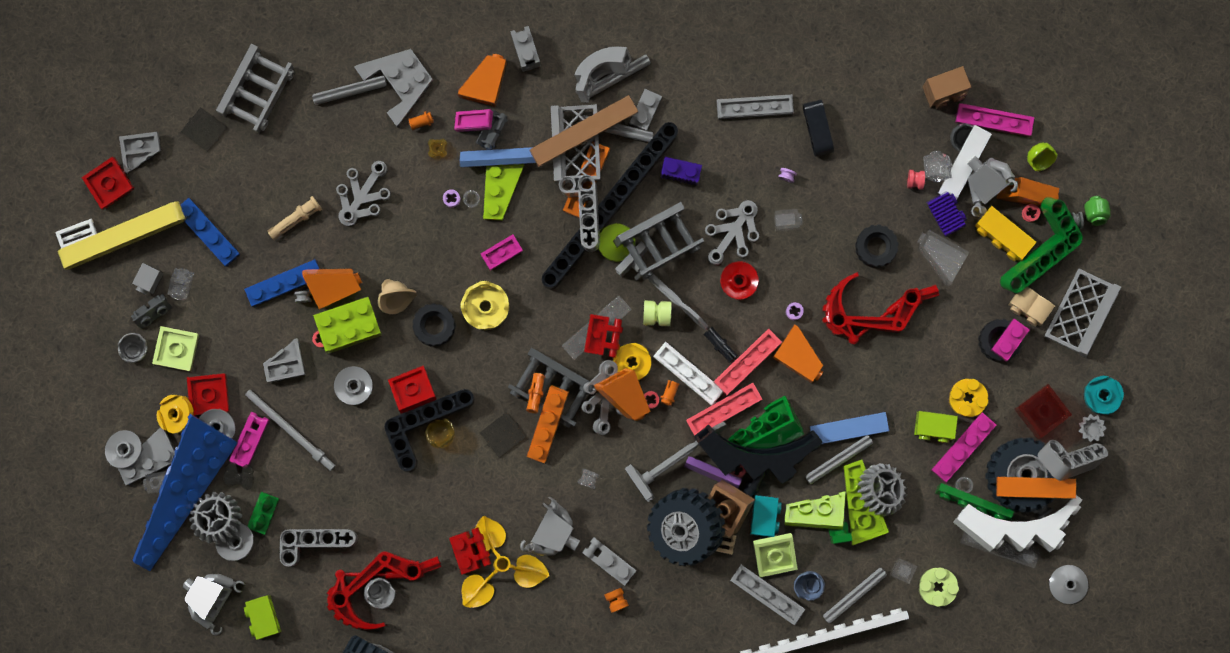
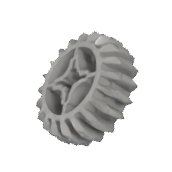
[857,463,908,516]
[189,492,242,544]

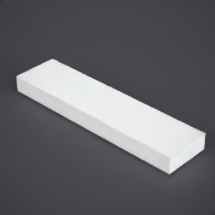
[938,125,992,200]
[653,342,723,406]

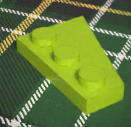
[483,164,525,221]
[785,491,846,530]

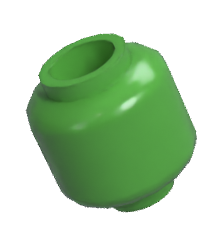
[1084,196,1111,226]

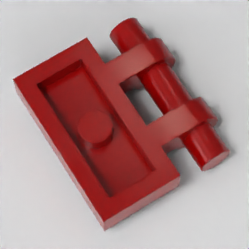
[584,314,623,358]
[449,527,491,575]

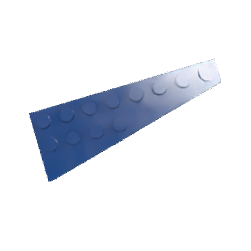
[133,414,237,571]

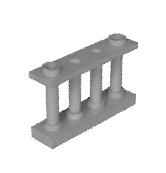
[216,44,295,134]

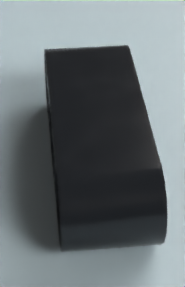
[802,100,834,157]

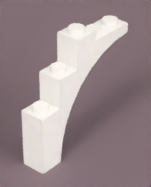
[953,495,1082,552]

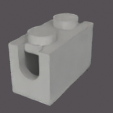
[510,26,541,72]

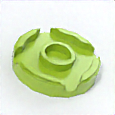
[599,223,636,262]

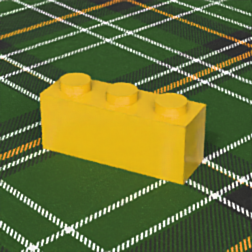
[975,206,1036,262]

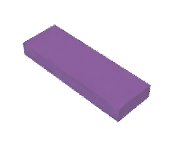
[684,456,742,489]

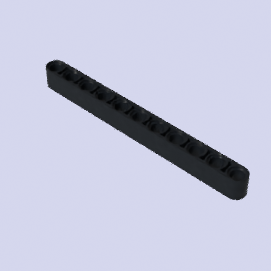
[542,122,678,290]

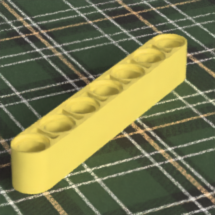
[57,201,186,270]

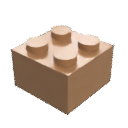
[922,66,971,109]
[708,480,755,537]

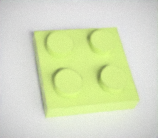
[152,326,199,372]
[753,533,798,577]

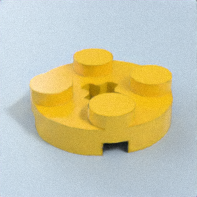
[613,343,651,381]
[949,379,988,417]
[157,395,194,433]

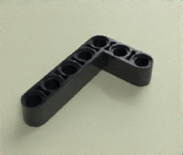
[384,389,475,472]

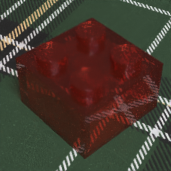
[1014,384,1072,439]

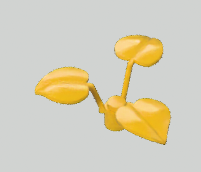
[461,516,549,608]

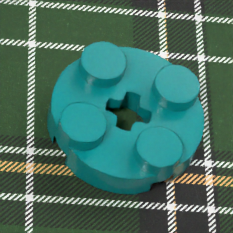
[1084,376,1124,415]

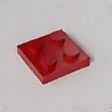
[81,156,135,210]
[388,365,437,414]
[187,373,230,416]

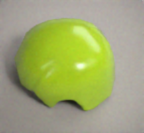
[1027,142,1058,171]

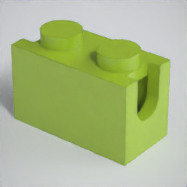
[914,411,958,443]
[244,595,281,640]

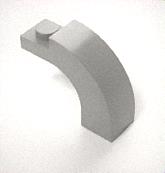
[574,47,631,102]

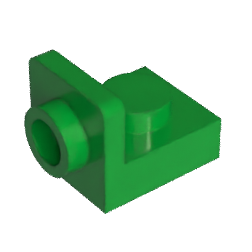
[829,522,852,544]

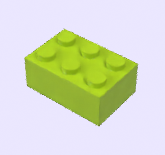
[313,297,382,354]

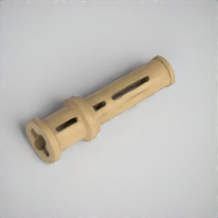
[267,196,322,240]

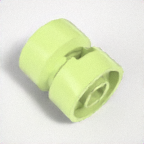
[643,300,671,326]

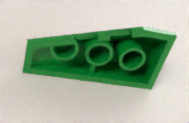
[727,395,804,448]

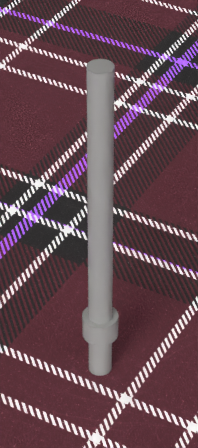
[245,390,336,471]

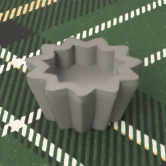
[1079,414,1106,442]

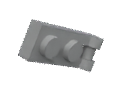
[582,537,636,586]

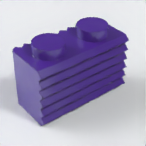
[661,157,702,186]
[926,191,967,236]

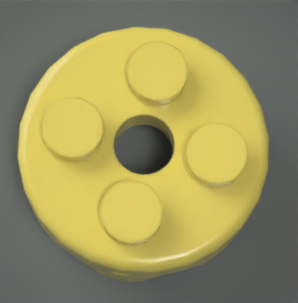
[461,281,509,330]

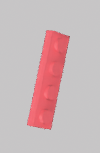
[714,329,782,396]
[686,383,762,436]

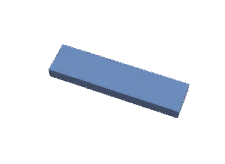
[460,147,536,167]
[810,412,889,444]

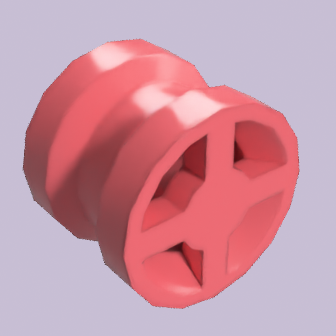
[907,170,925,190]

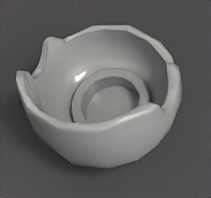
[118,333,147,363]
[364,578,396,609]

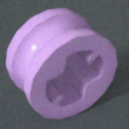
[778,168,797,183]
[443,190,460,208]
[786,302,804,320]

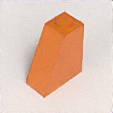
[458,54,507,107]
[997,177,1059,207]
[302,269,362,309]
[773,325,823,383]
[594,368,651,421]

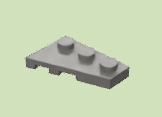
[118,427,175,486]

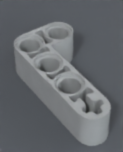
[559,175,600,252]
[1038,440,1108,481]
[280,529,358,567]

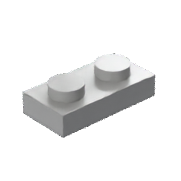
[629,89,662,131]

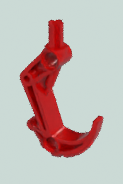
[822,272,939,345]
[327,551,442,630]

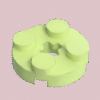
[919,568,959,607]

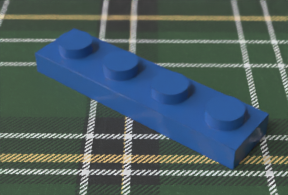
[180,198,240,267]
[244,259,319,307]

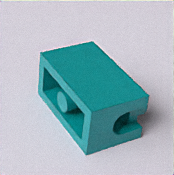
[750,495,782,537]

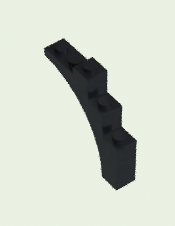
[693,424,823,484]

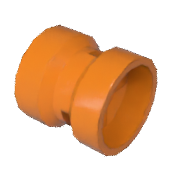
[604,587,629,613]

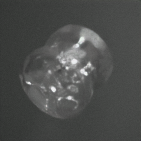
[577,468,600,489]

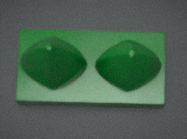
[247,492,280,535]

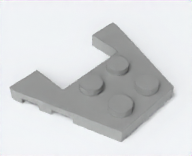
[354,49,433,127]

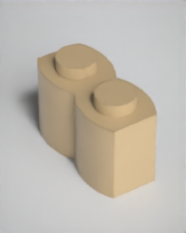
[1008,287,1055,327]

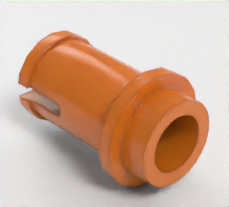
[409,111,434,130]
[660,380,680,406]

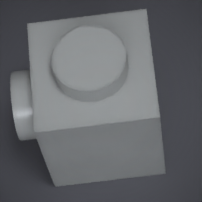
[132,263,163,295]

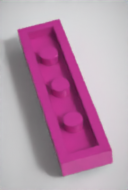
[955,103,1034,137]
[931,412,996,483]

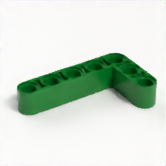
[1000,197,1083,293]

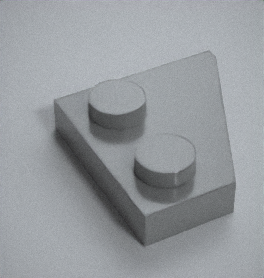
[119,132,161,173]
[263,338,305,383]

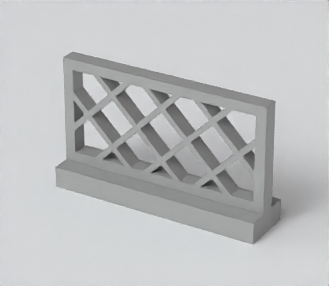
[551,104,601,184]
[1044,269,1121,358]

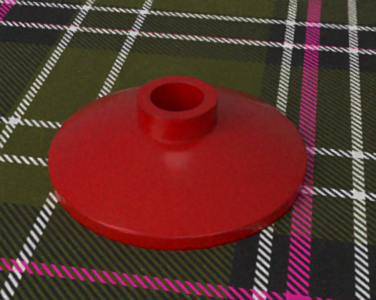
[720,261,759,300]

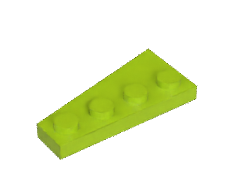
[843,460,889,546]

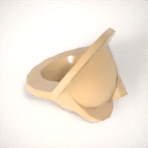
[378,279,417,314]

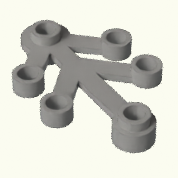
[336,161,391,226]
[705,200,759,265]
[582,360,623,435]

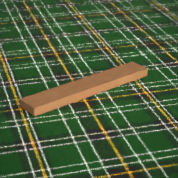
[529,95,638,167]

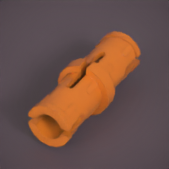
[526,373,545,414]

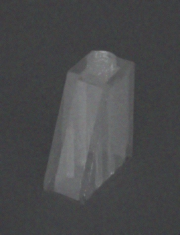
[917,230,969,287]

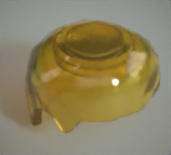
[425,419,455,448]

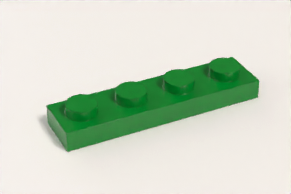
[935,483,1014,521]

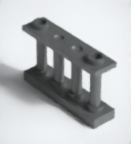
[613,202,704,280]
[508,347,595,428]

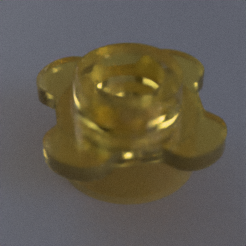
[428,139,447,158]

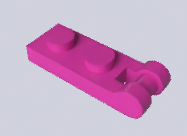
[229,412,270,469]

